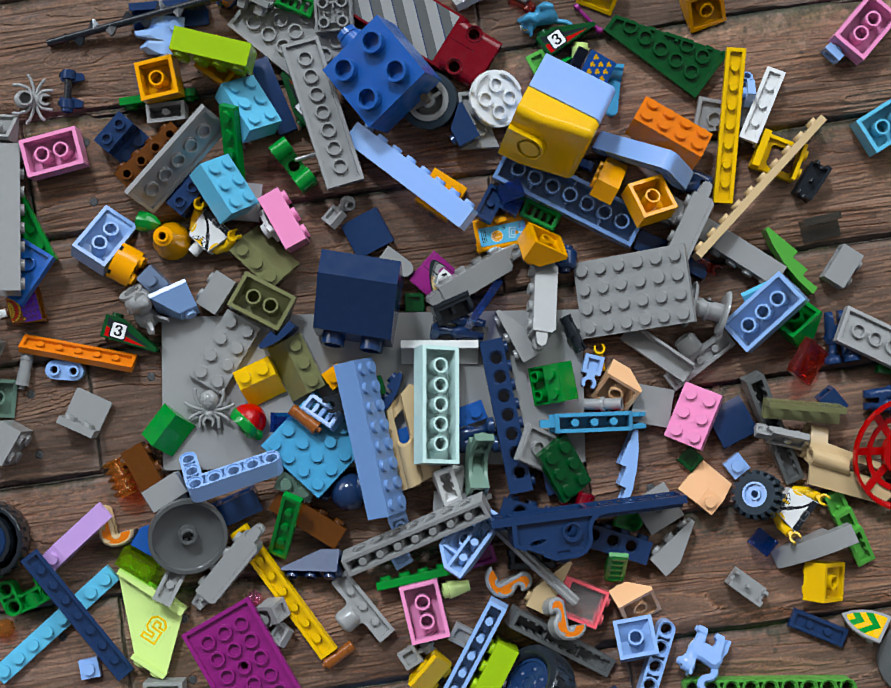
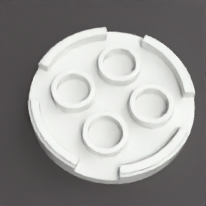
[469,70,522,128]

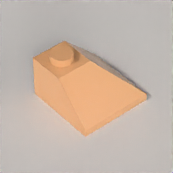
[591,359,642,411]
[677,460,732,515]
[609,582,662,619]

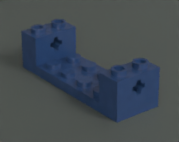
[94,111,204,219]

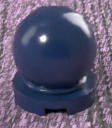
[330,473,364,511]

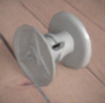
[681,281,733,337]

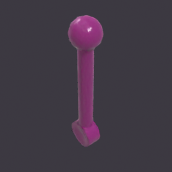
[573,3,603,34]

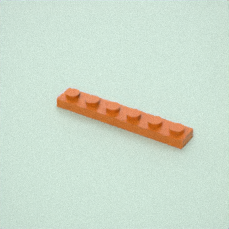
[18,334,138,373]

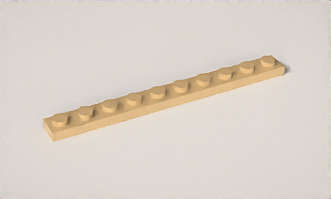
[691,115,827,261]

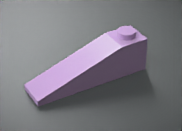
[42,502,113,570]

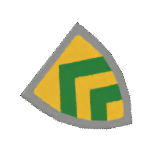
[841,610,891,644]

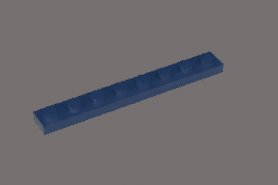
[20,549,134,681]

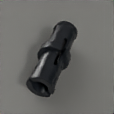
[560,314,587,353]

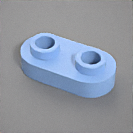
[45,360,86,381]

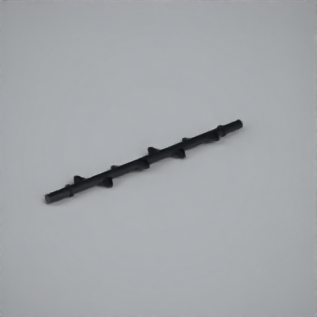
[46,0,220,47]

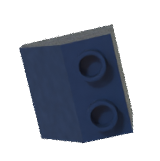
[313,249,404,354]

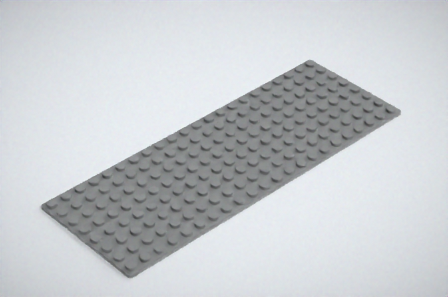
[162,309,585,470]

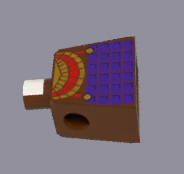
[0,286,48,325]

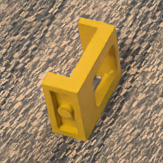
[748,128,809,183]

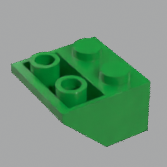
[528,360,578,406]

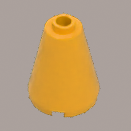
[153,222,191,260]

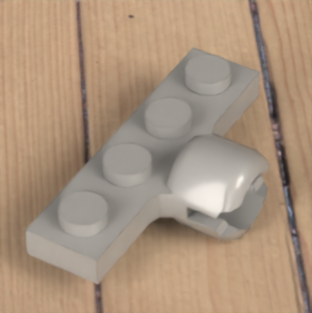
[663,329,736,391]
[331,570,395,643]

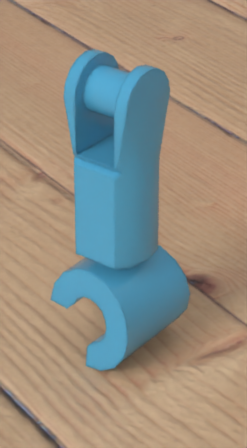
[606,64,624,117]

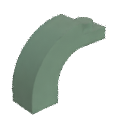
[464,432,495,497]

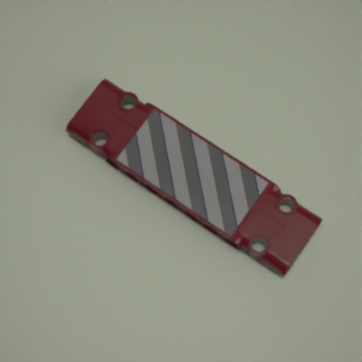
[353,0,503,88]

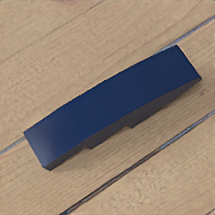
[253,56,298,137]

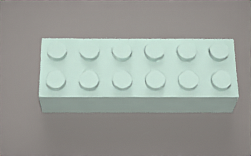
[414,344,459,466]

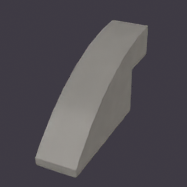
[770,523,859,569]

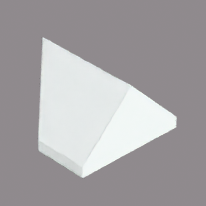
[433,465,464,506]

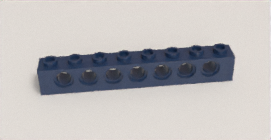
[479,337,536,495]
[498,494,653,565]

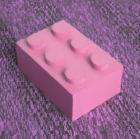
[828,0,891,65]
[18,126,90,181]
[257,187,310,253]
[664,382,724,451]
[399,578,450,645]

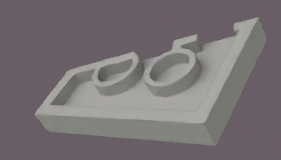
[458,91,499,150]
[693,96,750,132]

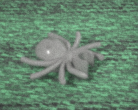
[12,74,54,125]
[184,388,235,429]

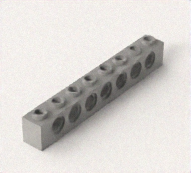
[341,491,491,577]

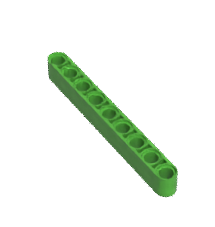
[681,675,857,688]

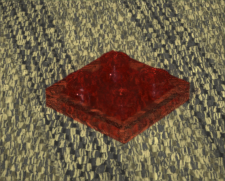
[787,336,828,386]

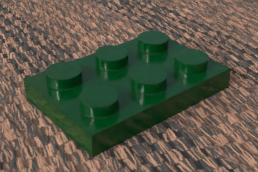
[535,433,592,503]

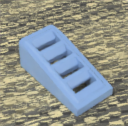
[301,393,345,432]

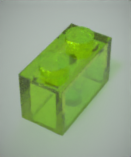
[114,545,161,584]

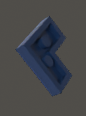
[475,183,524,225]

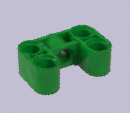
[269,136,319,194]
[0,571,56,617]

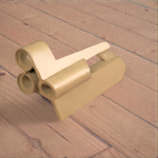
[386,384,441,491]
[795,422,891,503]

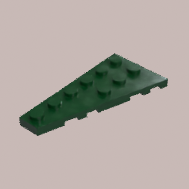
[603,15,725,99]

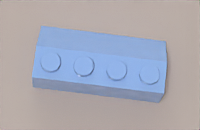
[724,271,810,353]

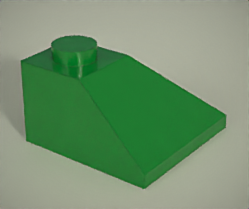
[778,302,823,350]

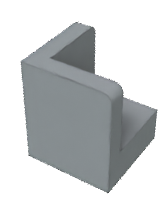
[256,597,291,624]

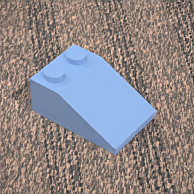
[71,205,136,276]

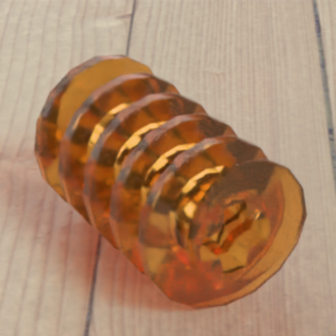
[102,456,138,499]

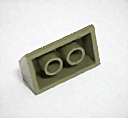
[229,225,300,287]
[227,271,297,334]
[268,333,327,402]

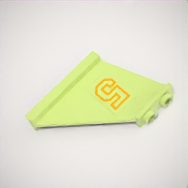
[116,565,189,680]

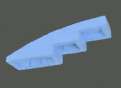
[616,429,639,498]

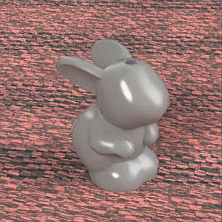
[119,283,170,335]

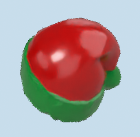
[230,403,266,440]

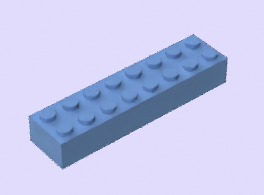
[492,156,640,249]
[334,357,406,520]

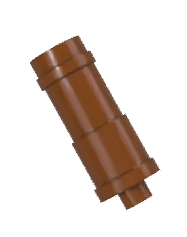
[288,405,322,434]
[322,640,356,670]

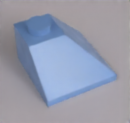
[148,279,200,320]
[613,614,659,663]

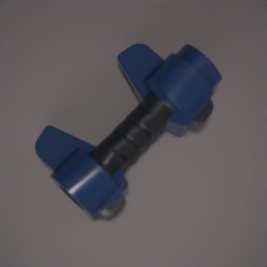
[58,69,85,113]

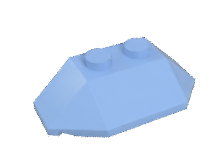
[439,509,498,579]

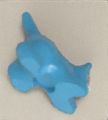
[517,2,572,36]

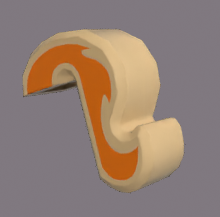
[99,505,137,547]

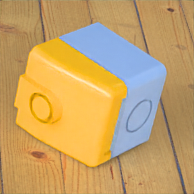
[498,53,615,178]

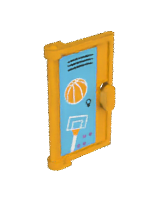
[472,211,528,254]

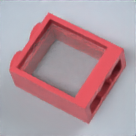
[556,574,611,629]

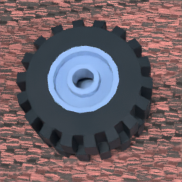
[731,470,786,521]

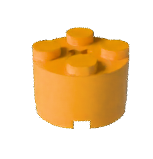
[106,243,148,287]

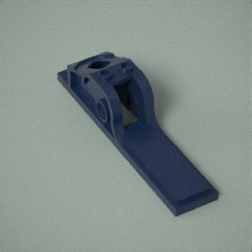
[487,491,688,563]

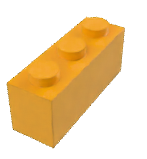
[589,156,628,205]

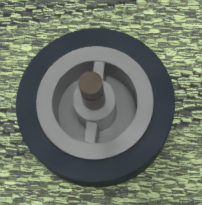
[404,72,459,131]

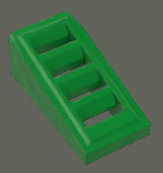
[273,0,314,19]
[519,198,562,233]
[604,552,629,582]

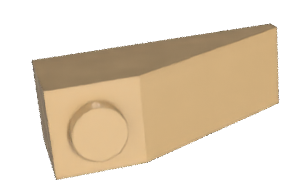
[524,561,572,616]

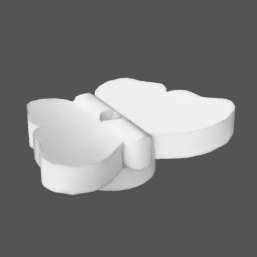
[259,210,280,242]

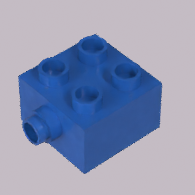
[323,15,441,133]

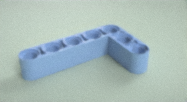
[592,131,694,191]
[179,450,284,503]
[636,618,675,688]

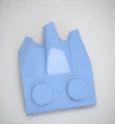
[134,15,185,56]

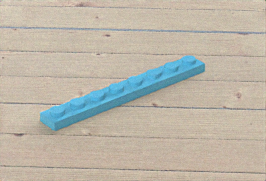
[0,565,120,684]

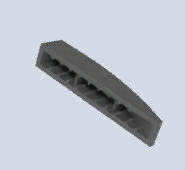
[739,370,804,485]
[504,604,616,677]

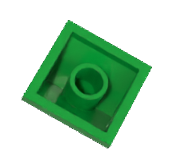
[142,403,196,457]

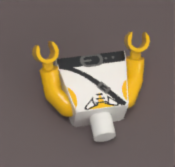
[188,197,242,257]
[773,486,831,545]

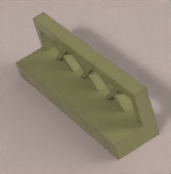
[761,397,847,424]

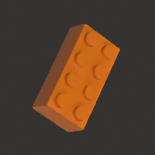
[625,96,713,170]

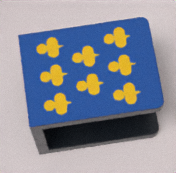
[570,46,617,83]

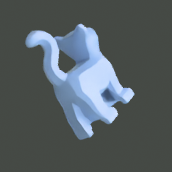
[676,625,731,688]

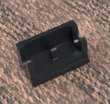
[790,160,833,203]
[430,290,475,327]
[322,393,344,413]

